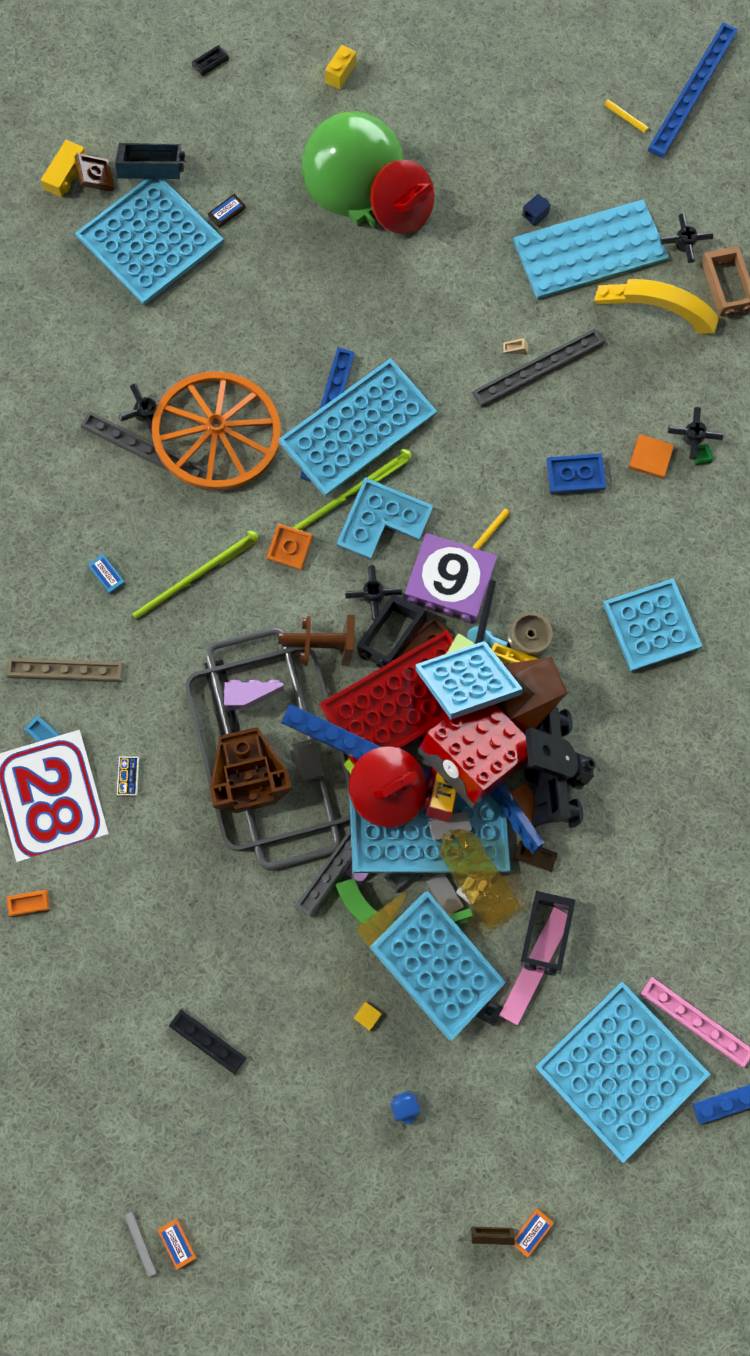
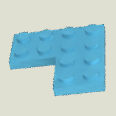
[336,478,433,560]

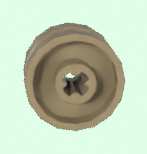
[506,612,553,658]

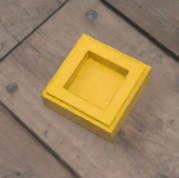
[353,1002,381,1031]

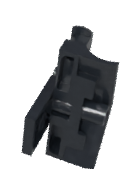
[524,707,596,828]

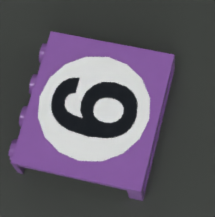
[404,533,497,623]

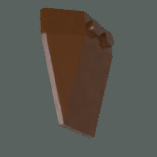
[495,657,568,734]
[210,727,292,813]

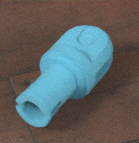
[467,627,508,648]

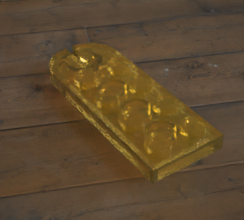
[440,829,521,930]

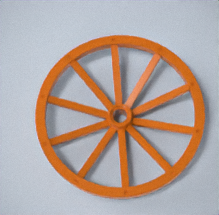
[152,371,280,490]

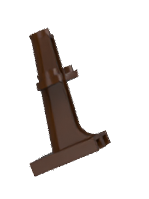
[278,615,355,666]

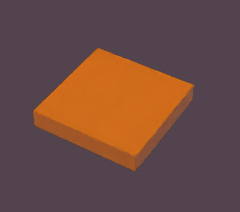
[628,434,674,479]
[266,523,314,570]

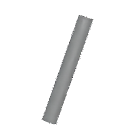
[124,1212,156,1277]

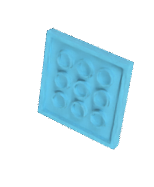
[603,578,702,672]
[415,641,522,720]

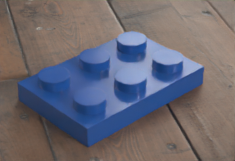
[546,453,606,494]

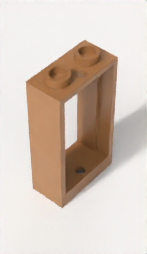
[701,246,750,317]

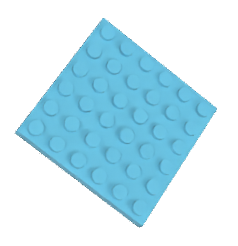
[75,179,224,306]
[535,982,710,1163]

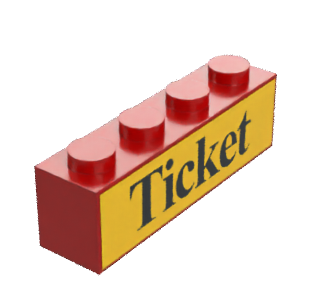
[423,767,457,822]

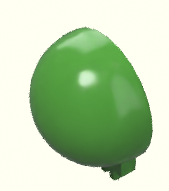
[302,111,404,228]

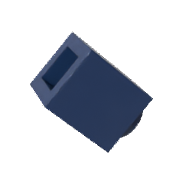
[522,193,551,226]

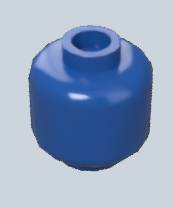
[390,1091,420,1125]

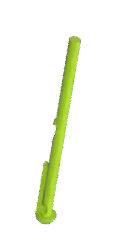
[293,449,412,531]
[132,530,258,620]

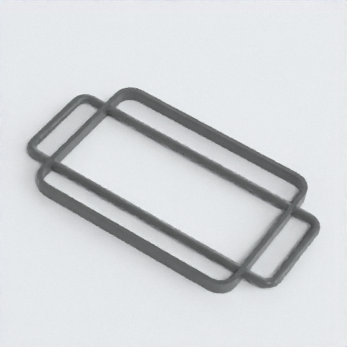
[186,627,350,870]

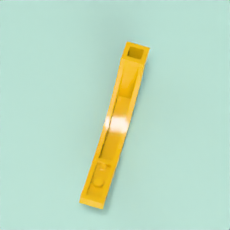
[594,279,719,334]

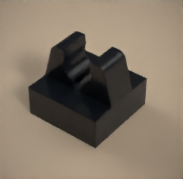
[476,1000,503,1026]

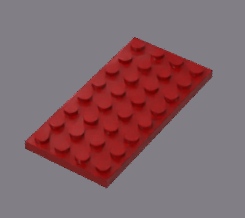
[318,630,453,765]

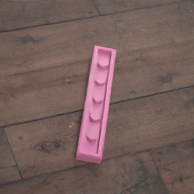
[499,907,567,1025]
[640,977,750,1068]

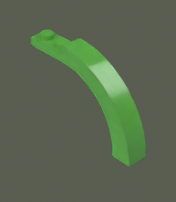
[335,878,473,935]

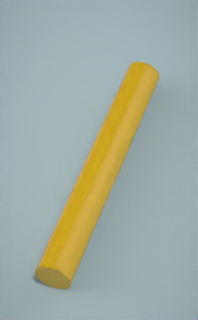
[604,100,649,134]
[472,508,510,550]

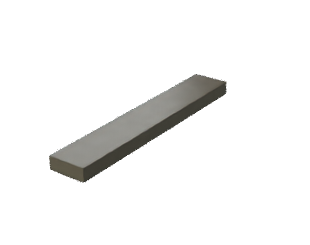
[6,658,124,682]

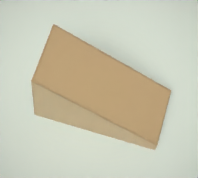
[503,338,528,353]

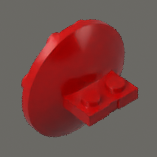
[371,160,435,234]
[348,747,427,828]

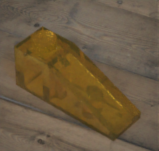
[355,892,407,950]

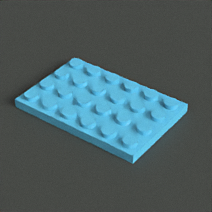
[369,891,506,1041]

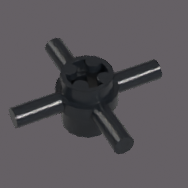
[660,213,713,263]
[118,383,170,434]
[667,407,724,460]
[345,565,402,621]

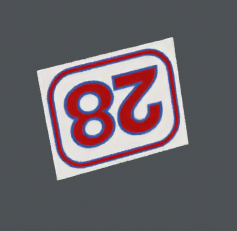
[0,730,108,862]

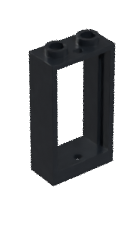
[115,143,185,179]
[357,594,427,668]
[521,891,576,976]

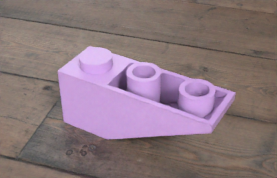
[224,680,284,710]

